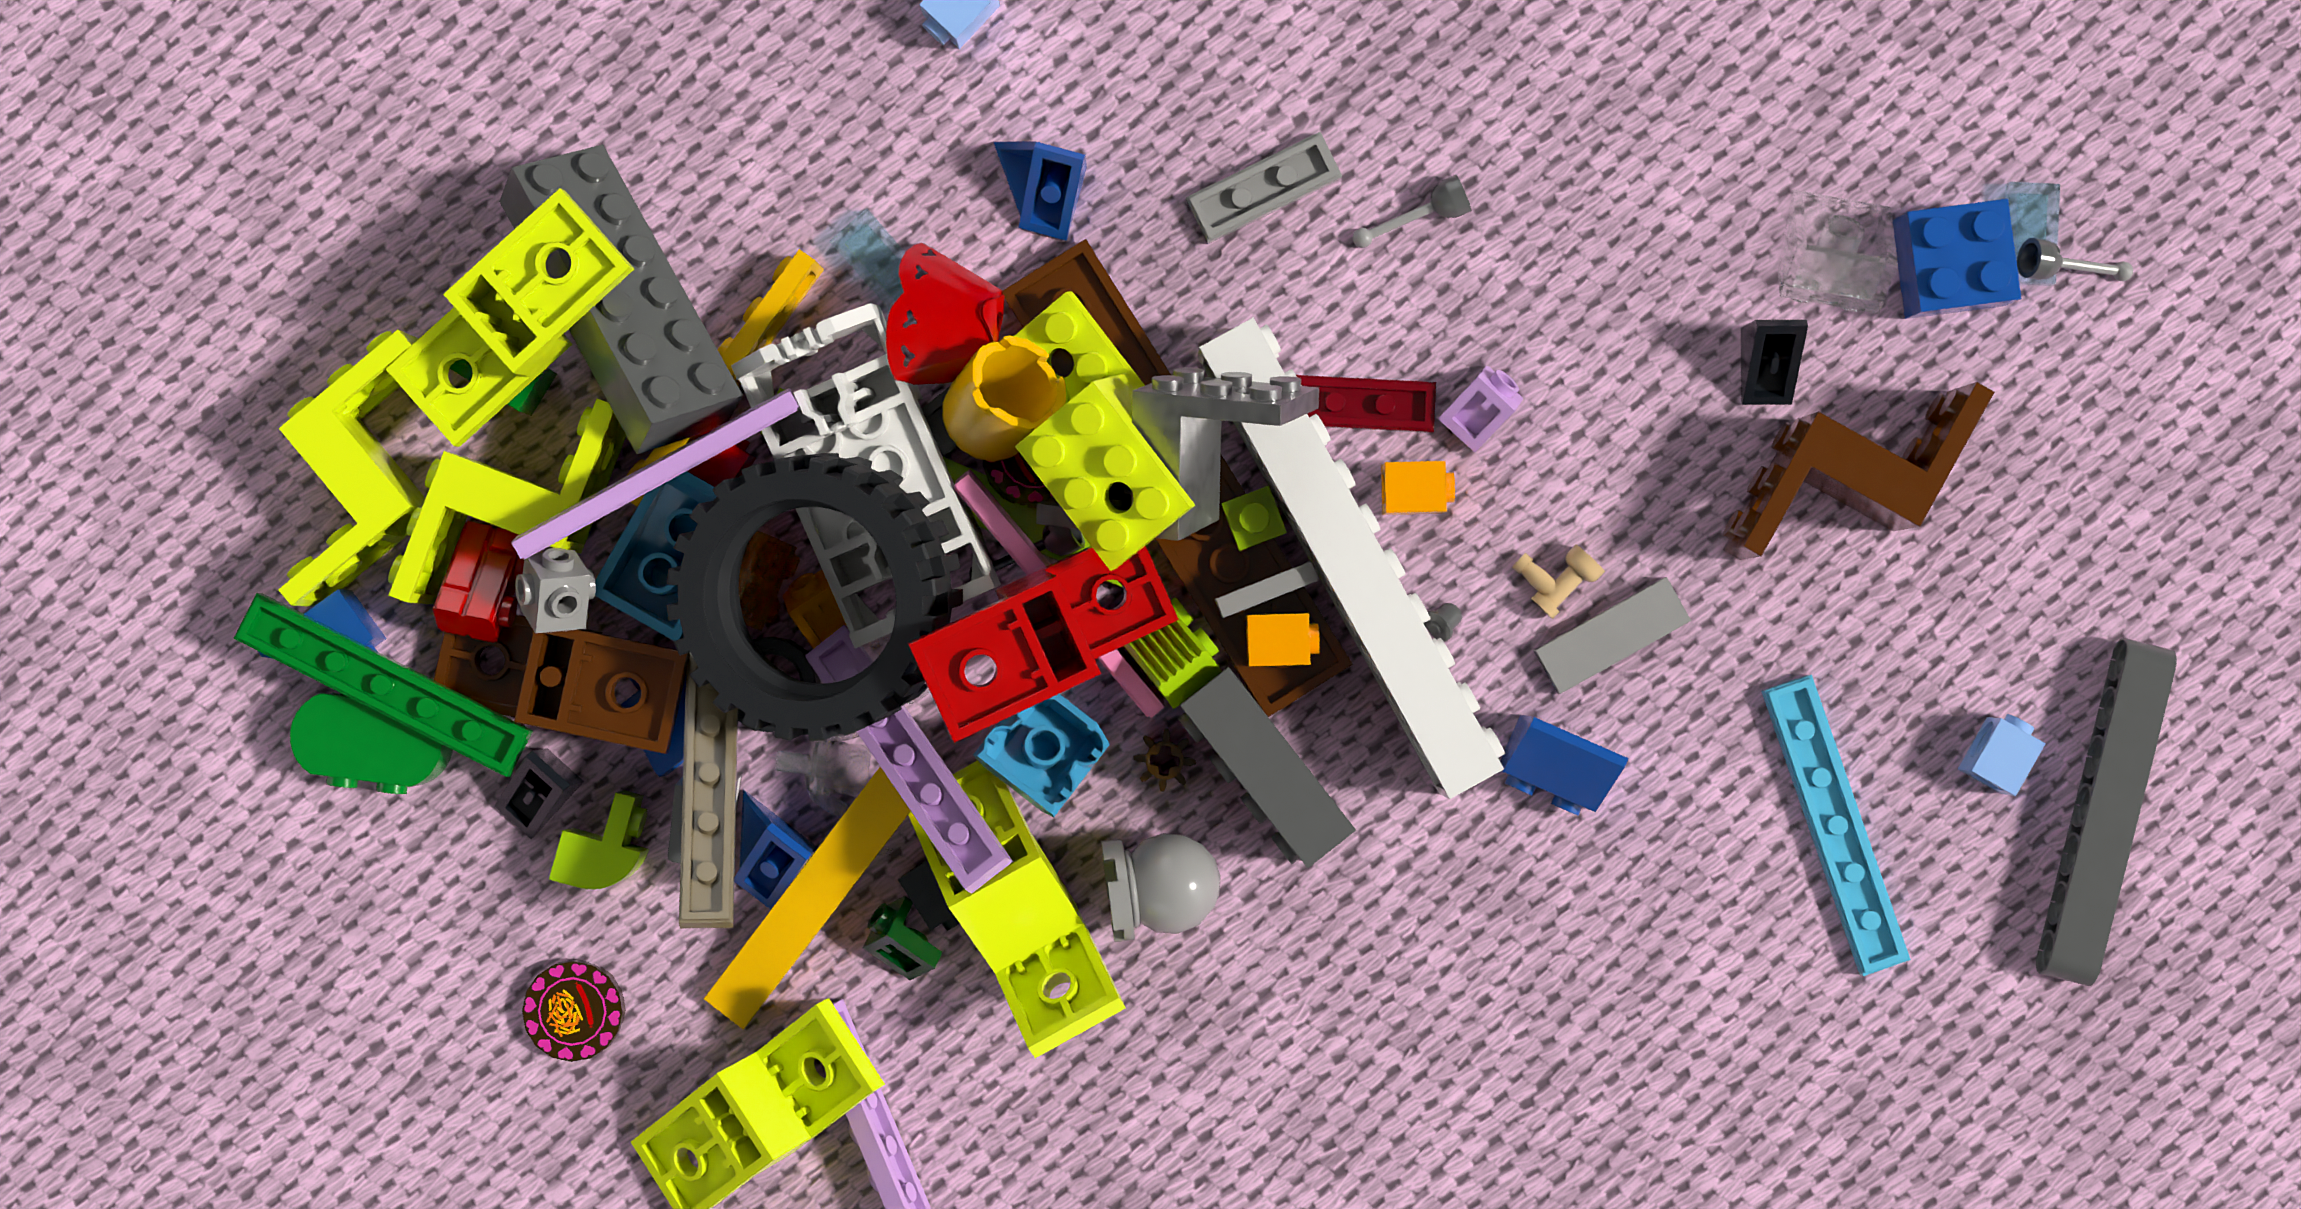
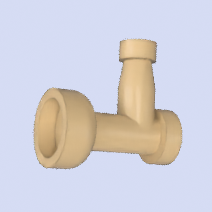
[1512,544,1605,619]

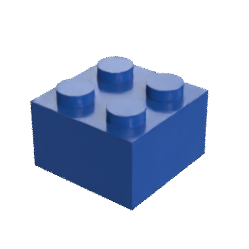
[1892,199,2022,319]

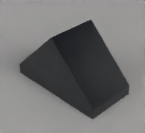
[1741,320,1808,405]
[494,748,584,839]

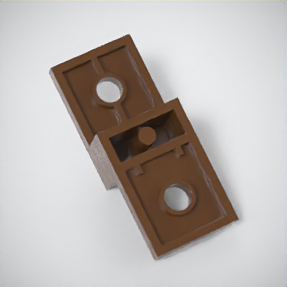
[434,614,690,754]

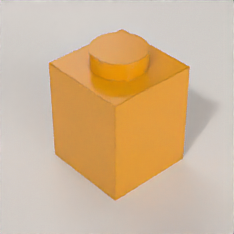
[1381,461,1455,515]
[1246,613,1319,667]

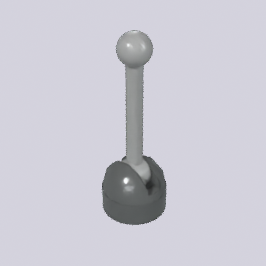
[1353,174,1472,248]
[2017,238,2133,281]

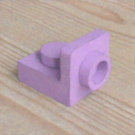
[1438,366,1523,452]

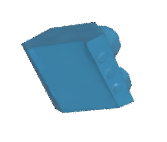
[973,694,1110,818]

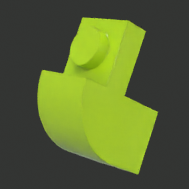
[549,790,649,890]

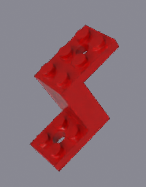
[908,546,1179,743]

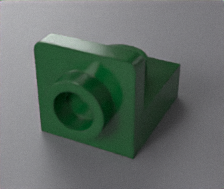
[863,896,942,980]

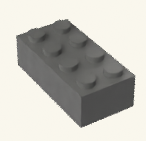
[1178,667,1356,868]

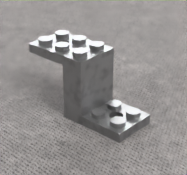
[1037,367,1319,541]

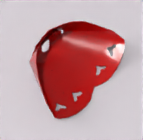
[886,243,1005,385]

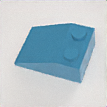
[595,471,717,641]

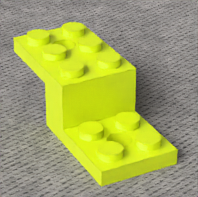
[386,188,634,447]
[631,998,885,1209]

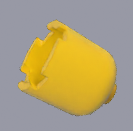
[943,336,1066,462]

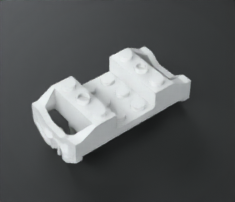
[731,303,1001,648]

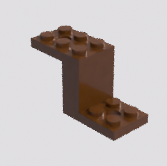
[1723,382,1995,560]

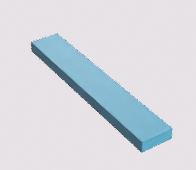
[1761,675,1911,976]

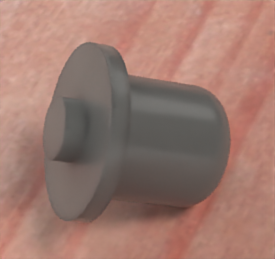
[1423,603,1462,642]

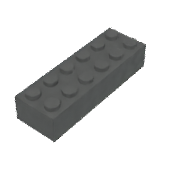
[499,144,743,454]

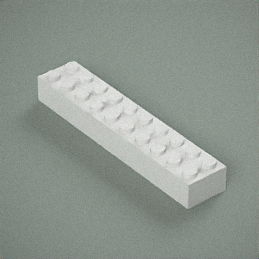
[1198,317,1505,799]

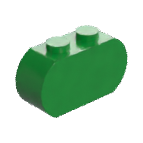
[290,693,453,794]

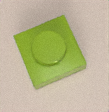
[1221,486,1287,551]

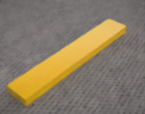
[704,767,911,1029]

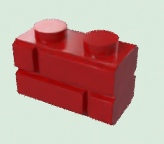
[433,521,524,643]

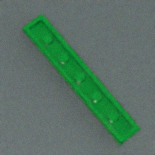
[234,593,533,777]

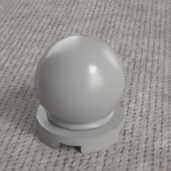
[1101,833,1221,942]

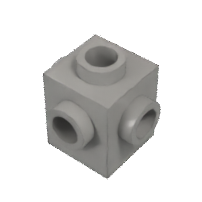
[515,548,596,633]

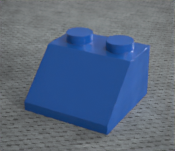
[1500,715,1629,816]

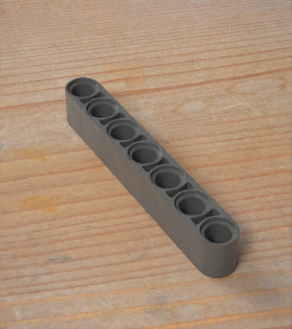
[2036,637,2177,986]

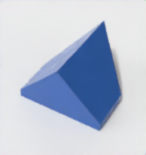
[993,141,1087,241]
[734,789,818,910]

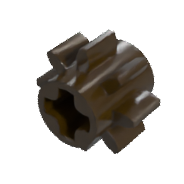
[1133,728,1196,792]

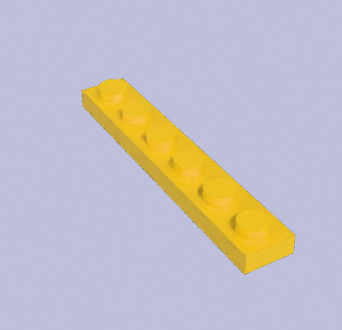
[627,249,824,507]

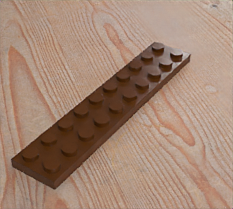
[1002,239,1353,717]

